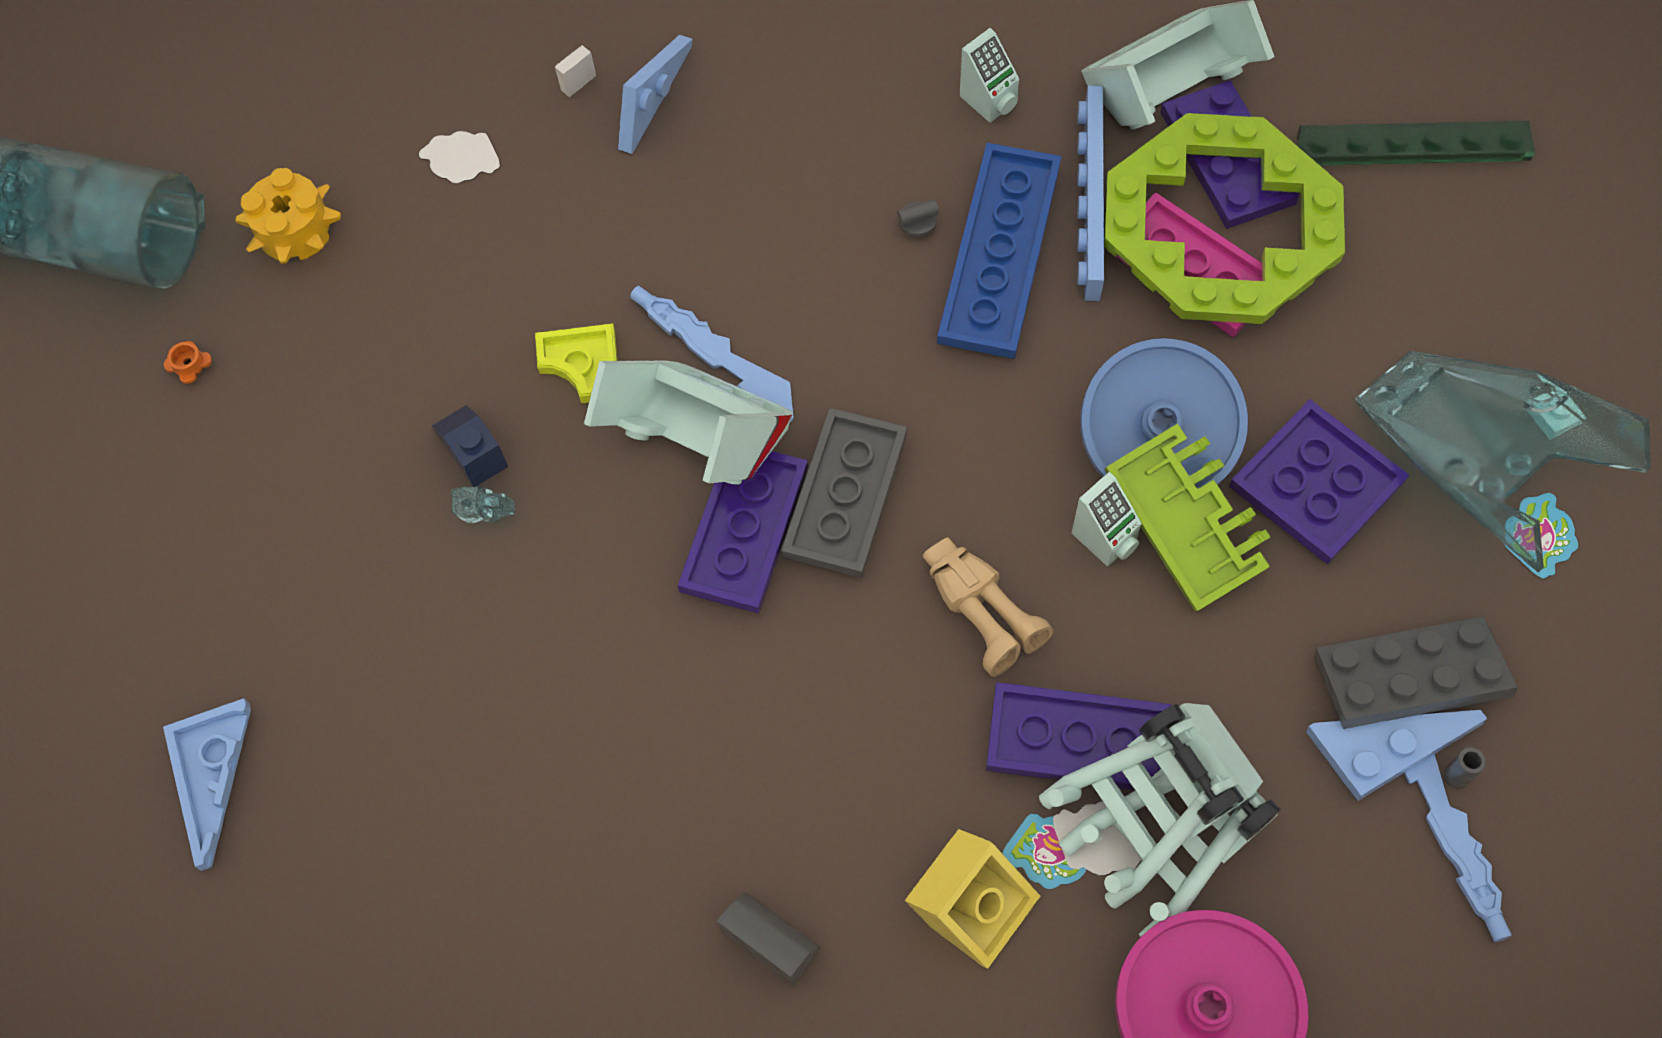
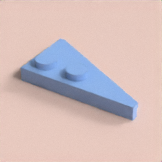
[1306,710,1487,801]

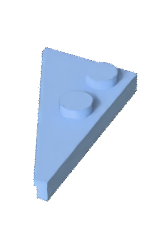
[618,35,693,154]
[163,698,251,871]

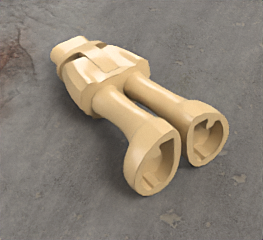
[923,537,1053,677]

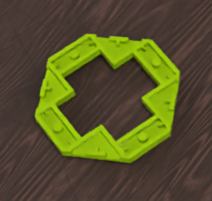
[1104,113,1345,324]

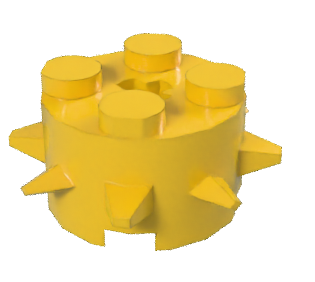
[235,168,341,264]

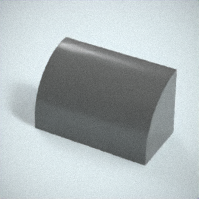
[717,893,821,987]

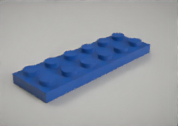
[937,143,1062,359]

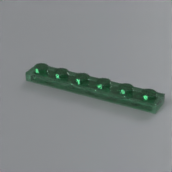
[1297,121,1535,165]

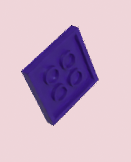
[1229,399,1409,565]

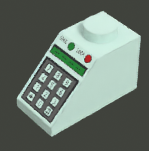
[960,28,1019,123]
[1071,472,1142,567]

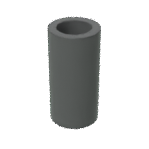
[1444,747,1486,789]

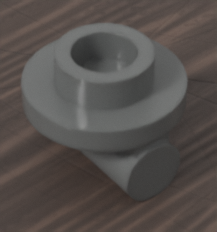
[897,199,939,237]

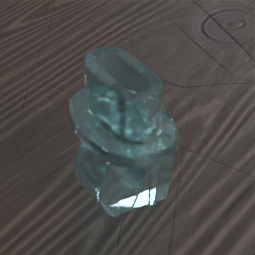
[451,486,515,523]

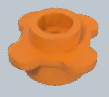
[164,341,212,384]

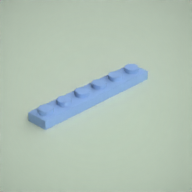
[1077,86,1104,301]

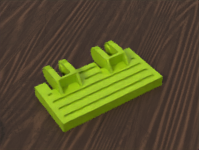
[1104,423,1270,612]

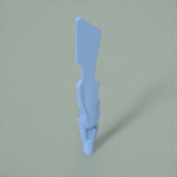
[630,286,793,422]
[1404,754,1512,942]

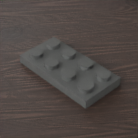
[781,407,908,578]
[1314,616,1518,729]

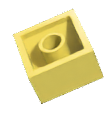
[905,829,1041,969]

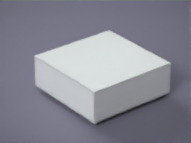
[555,45,596,97]

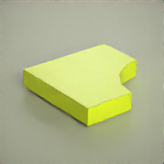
[535,323,618,403]

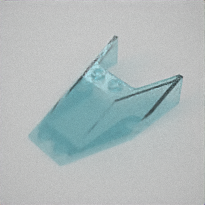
[1356,351,1651,573]

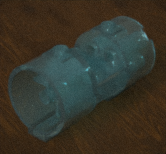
[0,136,205,289]

